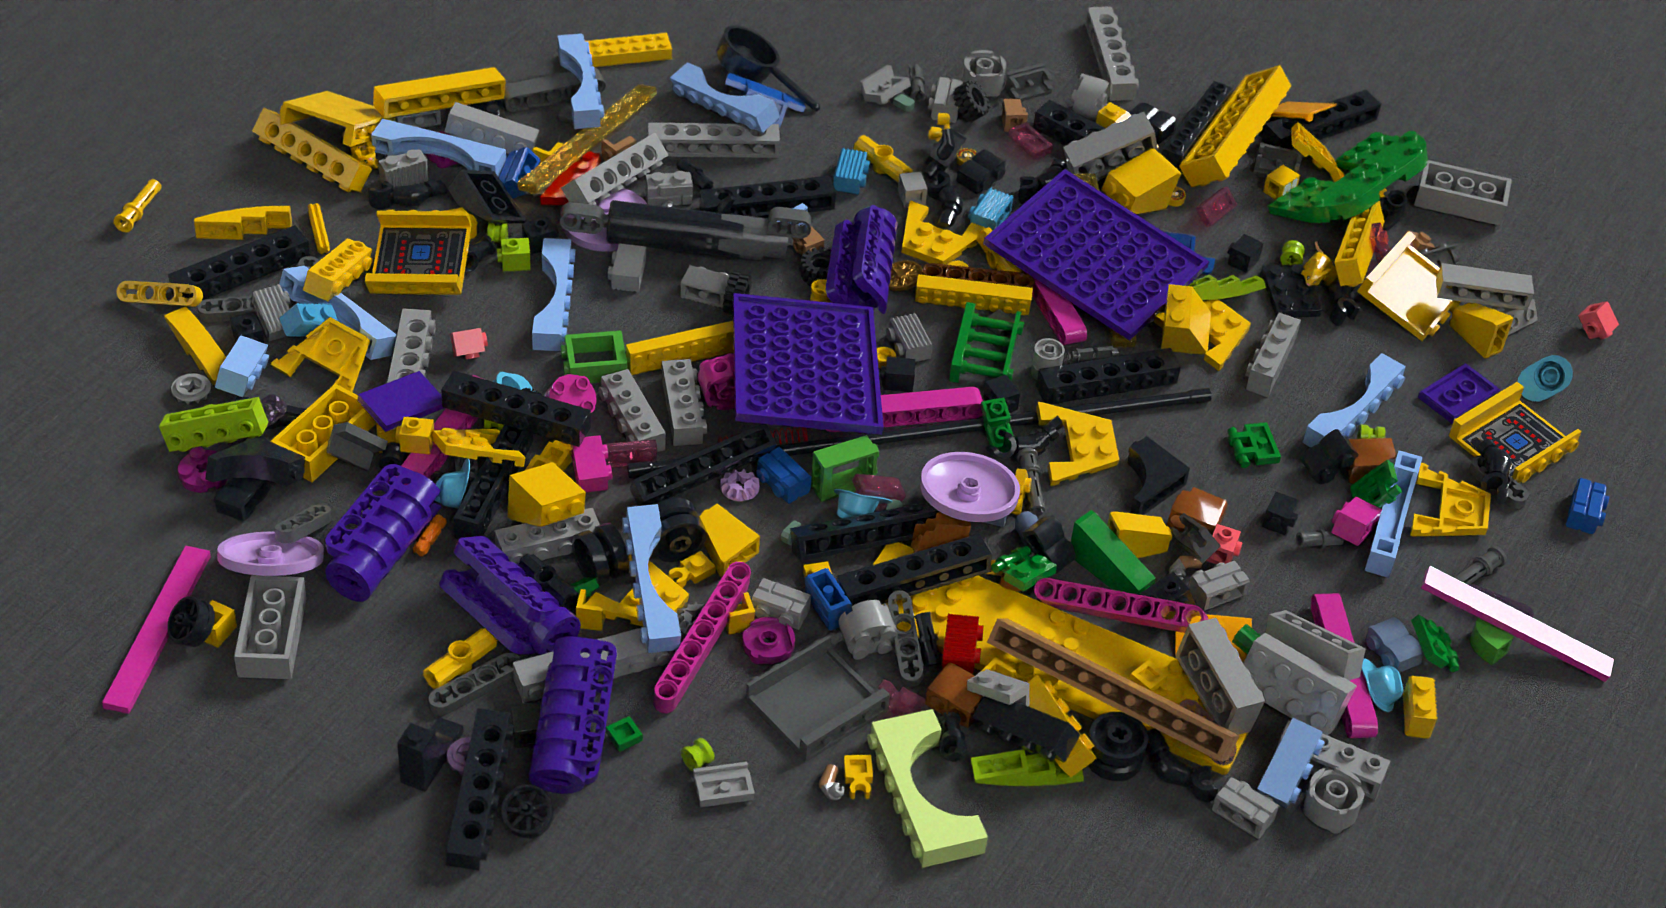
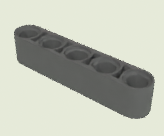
[502,68,606,112]

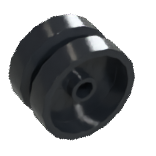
[653,498,706,562]
[572,522,630,585]
[1088,712,1149,781]

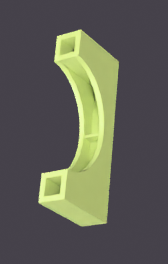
[867,709,988,868]

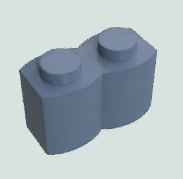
[1366,617,1424,673]

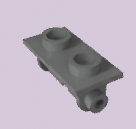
[1419,243,1459,267]
[1068,346,1118,364]

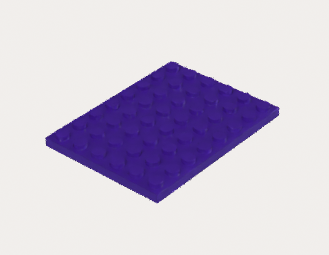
[983,169,1209,341]
[732,293,884,435]

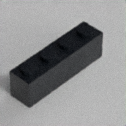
[972,696,1081,762]

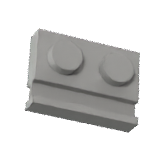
[693,762,755,807]

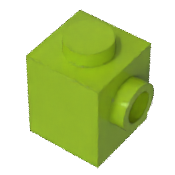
[497,238,531,272]

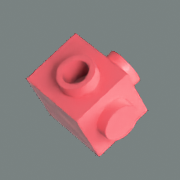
[1578,301,1619,339]
[450,328,488,359]
[1206,524,1243,564]

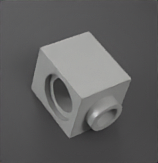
[898,172,927,208]

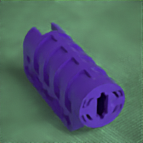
[826,205,897,314]
[325,464,441,602]
[439,536,581,655]
[529,637,617,794]

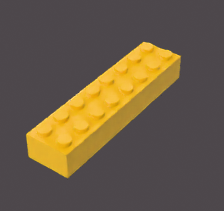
[1179,65,1291,187]

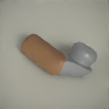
[1169,555,1202,580]
[819,764,845,800]

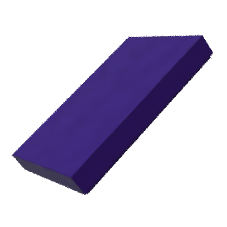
[1418,363,1501,424]
[357,371,444,432]

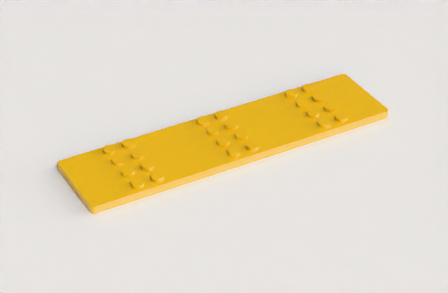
[873,542,1249,775]

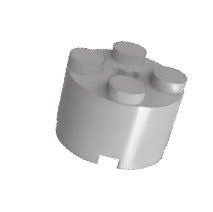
[962,50,1006,97]
[1071,74,1112,122]
[838,600,898,660]
[1303,767,1364,834]

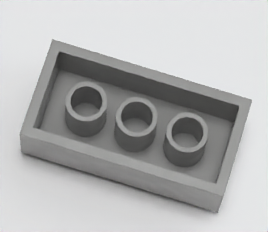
[1063,112,1158,185]
[1414,160,1512,226]
[234,575,307,679]
[1175,618,1265,735]
[1243,633,1357,735]

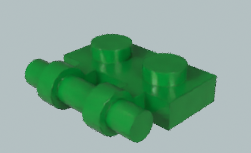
[1227,422,1281,468]
[1350,460,1402,508]
[991,546,1057,591]
[1411,614,1460,672]

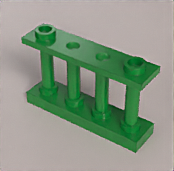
[949,302,1024,383]

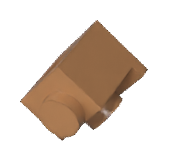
[1001,99,1028,132]
[792,226,825,256]

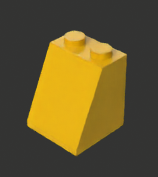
[1101,148,1181,214]
[1161,284,1211,355]
[507,462,586,527]

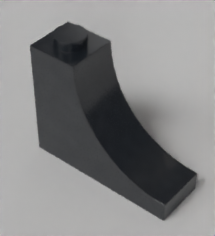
[205,436,305,486]
[1127,436,1190,515]
[397,717,464,792]

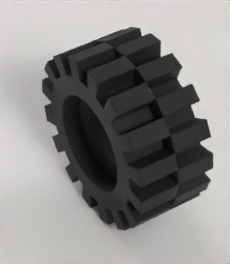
[953,80,990,122]
[800,247,831,286]
[723,272,752,314]

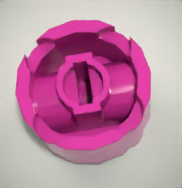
[698,353,735,410]
[544,374,596,413]

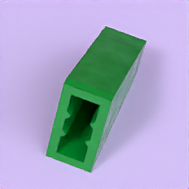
[1071,510,1156,595]

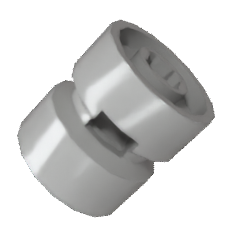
[1030,338,1065,380]

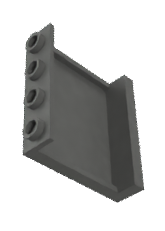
[746,635,890,762]

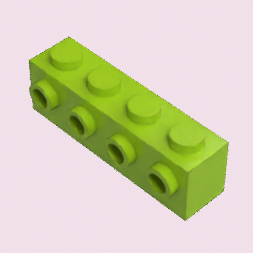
[159,397,269,452]

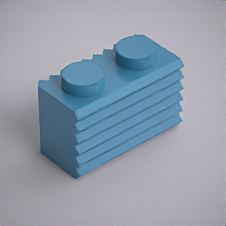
[833,148,870,194]
[968,188,1013,230]
[279,303,339,337]

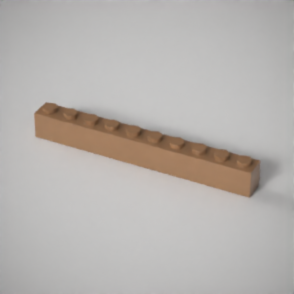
[987,619,1239,761]

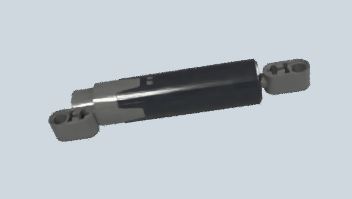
[560,200,811,261]

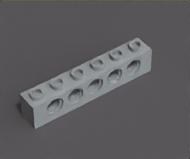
[1085,7,1139,101]
[648,123,780,158]
[561,133,668,205]
[387,308,436,383]

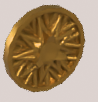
[889,260,922,291]

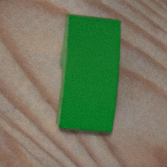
[981,398,1014,449]

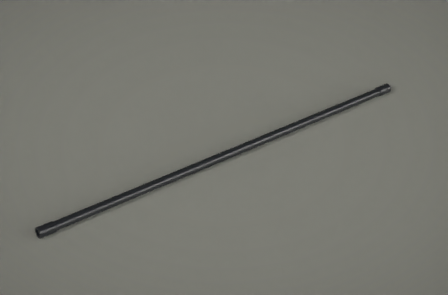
[627,388,1212,478]

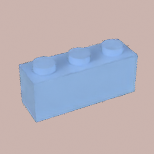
[215,335,270,397]
[1257,718,1325,809]

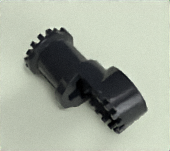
[465,235,497,272]
[938,711,967,762]

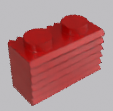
[943,614,984,673]

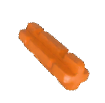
[413,514,447,557]

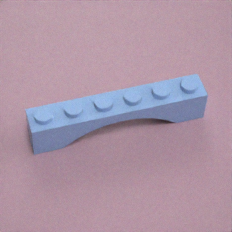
[557,34,604,129]
[670,62,780,133]
[371,119,506,177]
[532,238,576,351]
[279,266,397,360]
[1303,353,1406,447]
[1365,450,1422,578]
[622,504,681,653]

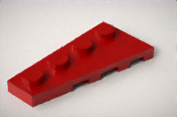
[540,151,601,205]

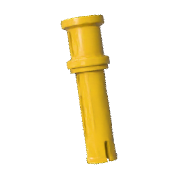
[113,179,161,232]

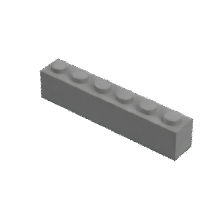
[513,628,674,703]

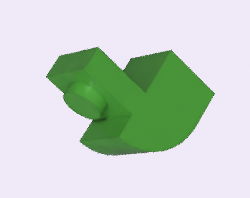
[1470,617,1514,666]

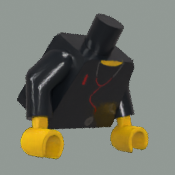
[923,113,967,180]

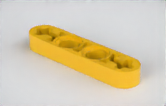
[116,281,203,307]

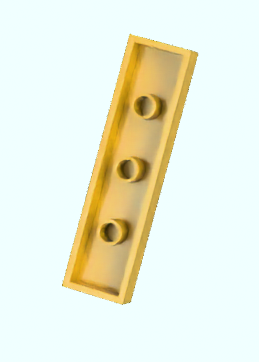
[585,33,672,67]
[915,274,1033,315]
[626,321,734,375]

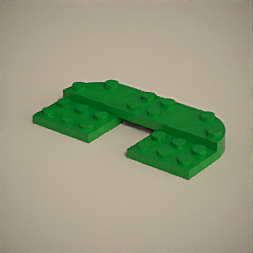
[1268,131,1428,223]

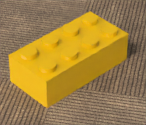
[271,384,376,482]

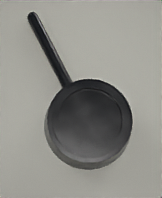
[716,25,820,111]

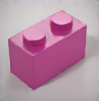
[571,435,612,492]
[1331,497,1383,546]

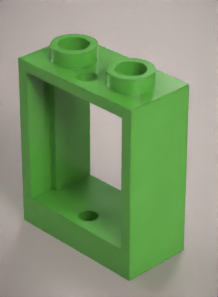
[561,330,627,383]
[811,435,879,502]

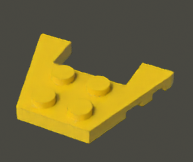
[1291,122,1345,182]
[902,201,985,265]
[1154,299,1251,371]
[271,317,370,392]
[1036,402,1119,486]
[432,428,526,467]
[1410,463,1491,537]
[584,555,689,627]

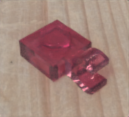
[878,680,926,716]

